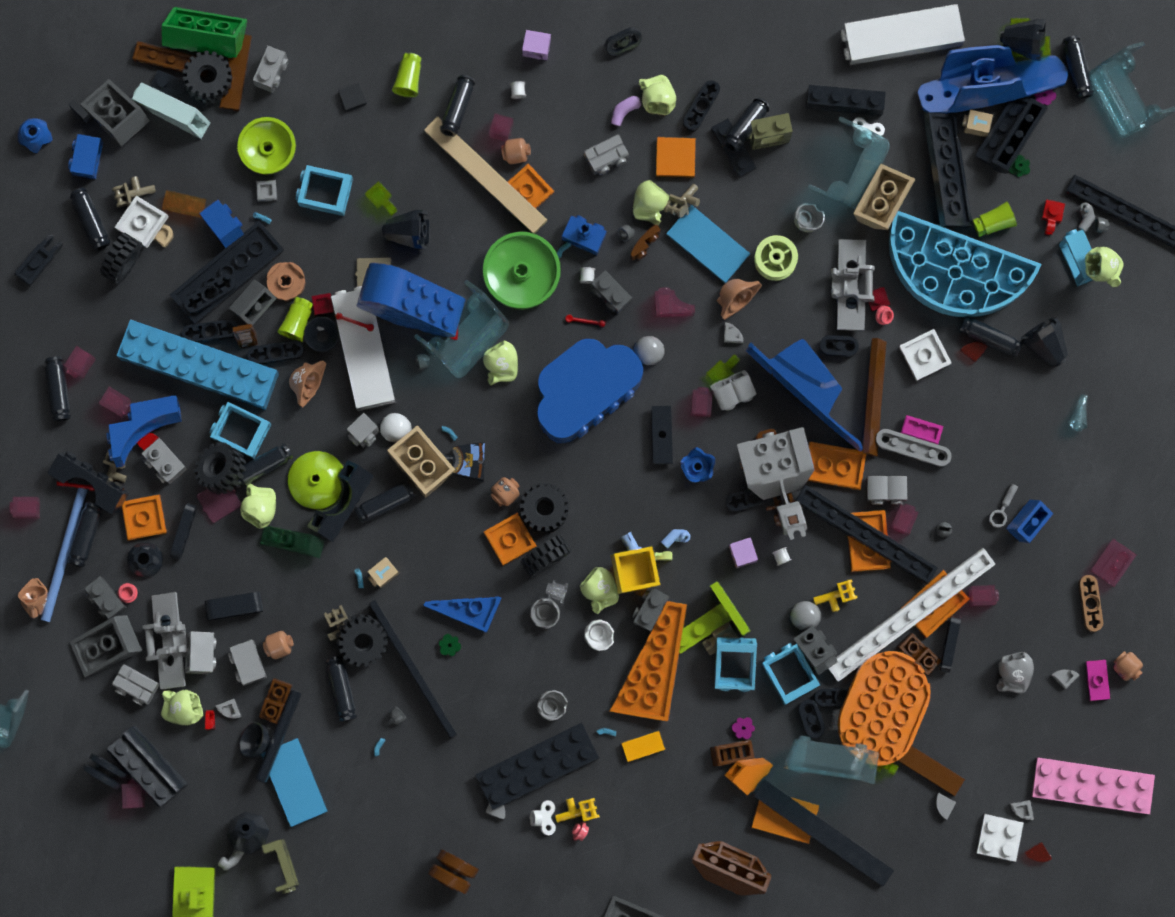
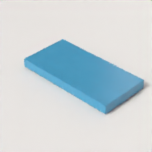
[666,205,750,283]
[261,738,328,827]

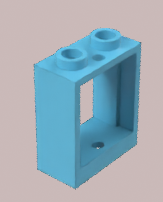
[295,165,353,216]
[1059,229,1093,287]
[210,402,271,459]
[714,637,757,692]
[762,643,820,705]

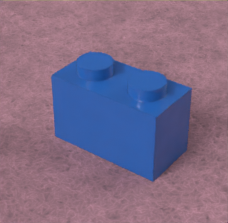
[68,134,103,180]
[199,200,244,248]
[1006,499,1054,543]

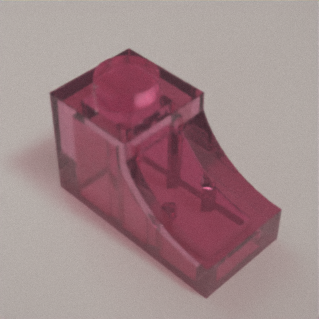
[655,287,695,317]

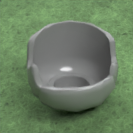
[793,204,825,233]
[633,336,665,365]
[530,598,560,629]
[790,601,821,631]
[537,690,568,721]

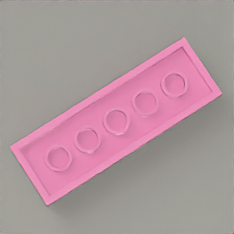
[1031,758,1155,814]

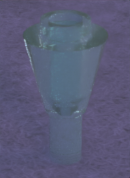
[1068,395,1088,431]

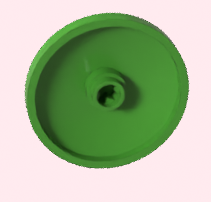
[483,232,561,309]

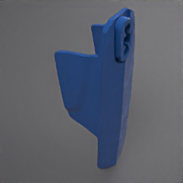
[918,45,1068,113]
[745,339,863,452]

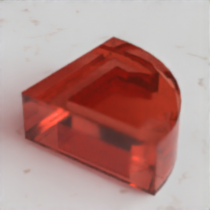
[960,342,988,362]
[1024,842,1052,862]

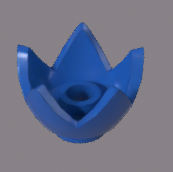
[17,118,53,153]
[681,447,715,482]

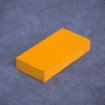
[621,731,665,762]

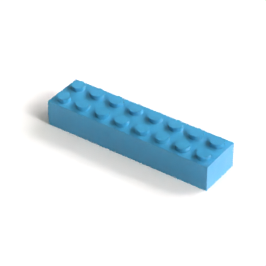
[117,319,279,410]

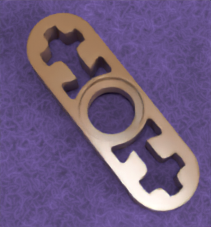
[1078,575,1103,632]

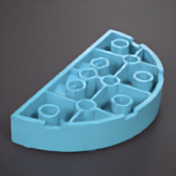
[889,211,1041,317]

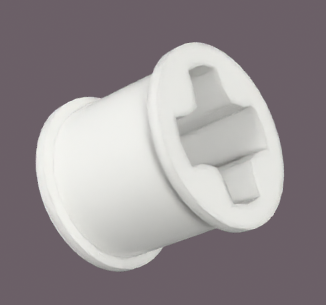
[510,82,526,99]
[579,267,595,284]
[772,547,792,566]

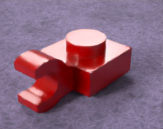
[1041,199,1065,235]

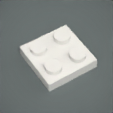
[115,196,169,248]
[899,329,952,381]
[976,814,1024,862]

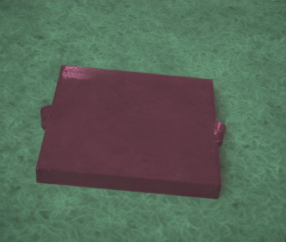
[197,489,241,523]

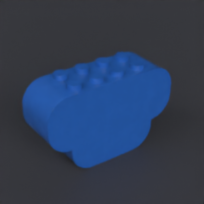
[356,263,466,338]
[538,339,643,443]

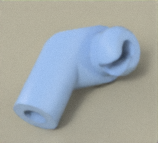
[661,529,690,548]

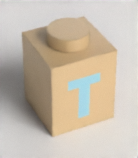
[962,110,993,137]
[368,557,399,588]

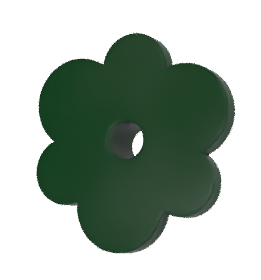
[1009,155,1030,177]
[439,634,461,656]

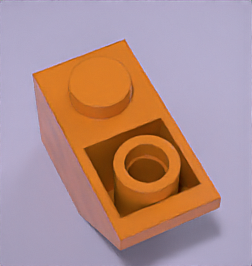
[724,758,773,795]

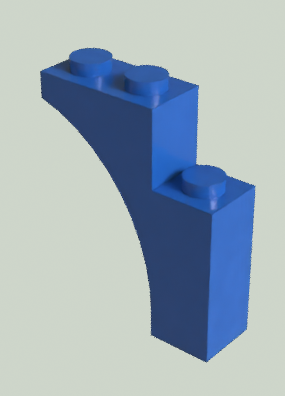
[106,395,182,468]

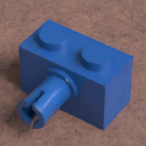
[562,215,607,255]

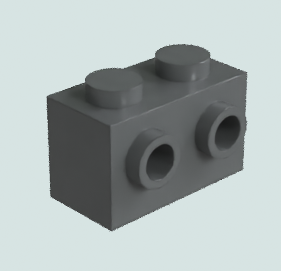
[591,270,632,315]
[229,279,276,326]
[85,576,128,619]
[632,587,669,632]
[794,626,837,675]

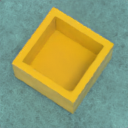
[610,546,660,594]

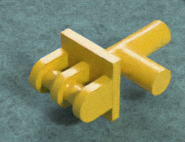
[814,579,858,612]
[556,798,600,822]

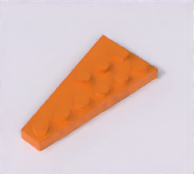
[610,601,687,721]

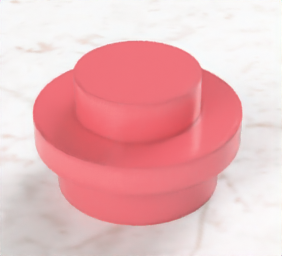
[875,306,894,325]
[118,583,138,603]
[572,822,589,841]

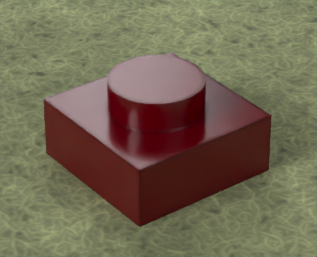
[868,287,890,312]
[312,293,334,316]

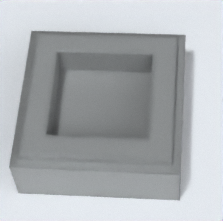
[256,180,277,202]

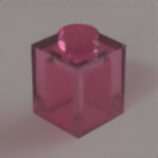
[489,114,514,141]
[64,346,96,378]
[99,387,132,418]
[691,387,713,417]
[10,497,40,519]
[890,504,919,536]
[969,585,999,607]
[122,780,145,809]

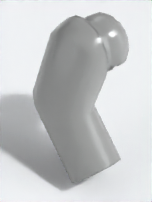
[1078,203,1095,233]
[218,850,244,871]

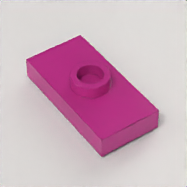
[901,415,944,445]
[1085,660,1110,701]

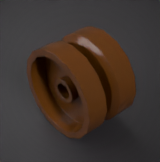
[428,849,479,894]

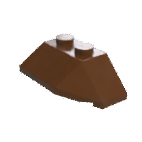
[692,841,772,896]

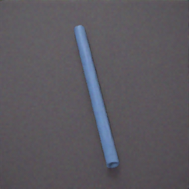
[40,488,88,622]

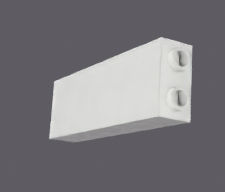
[841,4,965,65]
[331,286,396,411]

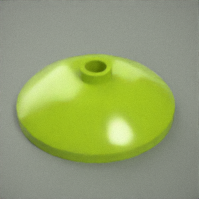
[238,117,296,175]
[288,451,343,510]

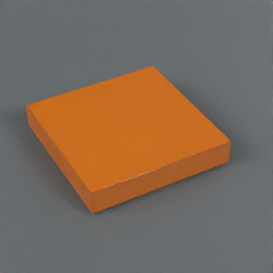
[656,137,696,177]
[508,164,554,209]
[122,495,167,541]
[484,512,537,566]

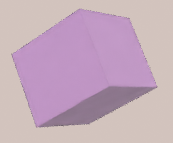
[522,30,551,60]
[729,538,758,569]

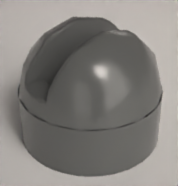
[1094,217,1109,233]
[618,225,635,242]
[415,354,431,370]
[936,522,952,538]
[389,707,406,724]

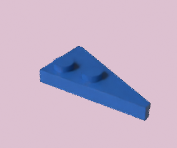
[424,597,502,633]

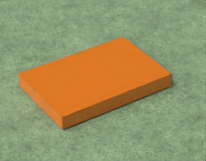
[808,442,866,490]
[848,510,891,572]
[900,570,970,638]
[752,797,819,844]

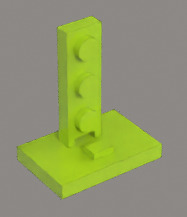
[680,582,751,654]
[173,867,215,917]

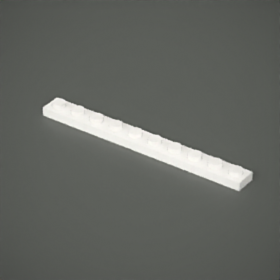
[828,548,995,682]

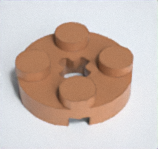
[267,262,306,302]

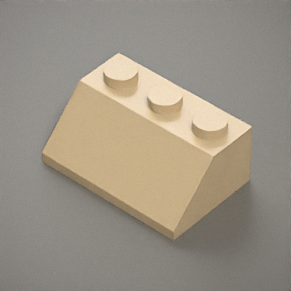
[853,164,915,230]
[387,425,455,498]

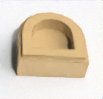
[154,224,173,248]

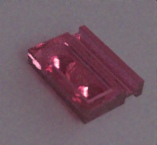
[1090,538,1137,587]

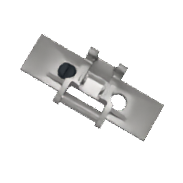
[831,239,875,331]
[143,592,187,689]

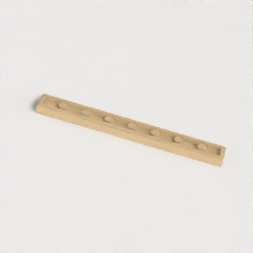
[424,117,547,234]

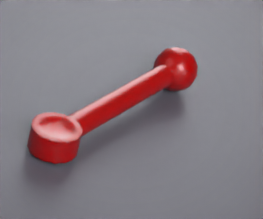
[335,313,374,332]
[566,315,606,328]
[56,481,94,491]

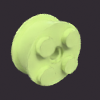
[754,235,798,281]

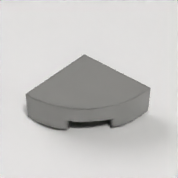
[724,323,743,344]
[1051,669,1079,689]
[216,699,241,719]
[936,793,956,820]
[1010,800,1034,820]
[486,804,505,819]

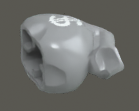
[997,652,1034,694]

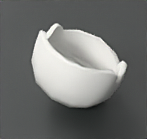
[380,413,412,442]
[584,619,614,651]

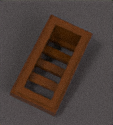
[232,324,258,349]
[710,740,755,767]

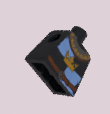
[443,442,485,481]

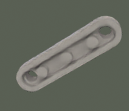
[876,429,952,467]

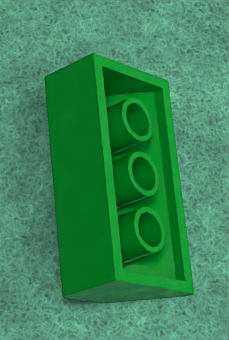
[161,7,247,58]

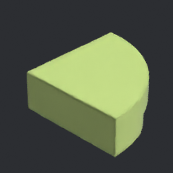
[654,551,672,561]

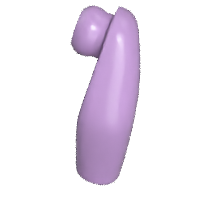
[611,96,641,126]

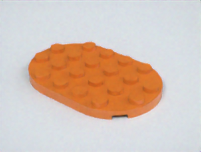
[838,651,931,766]

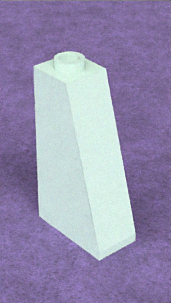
[132,83,210,139]

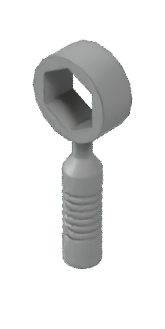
[989,484,1018,528]

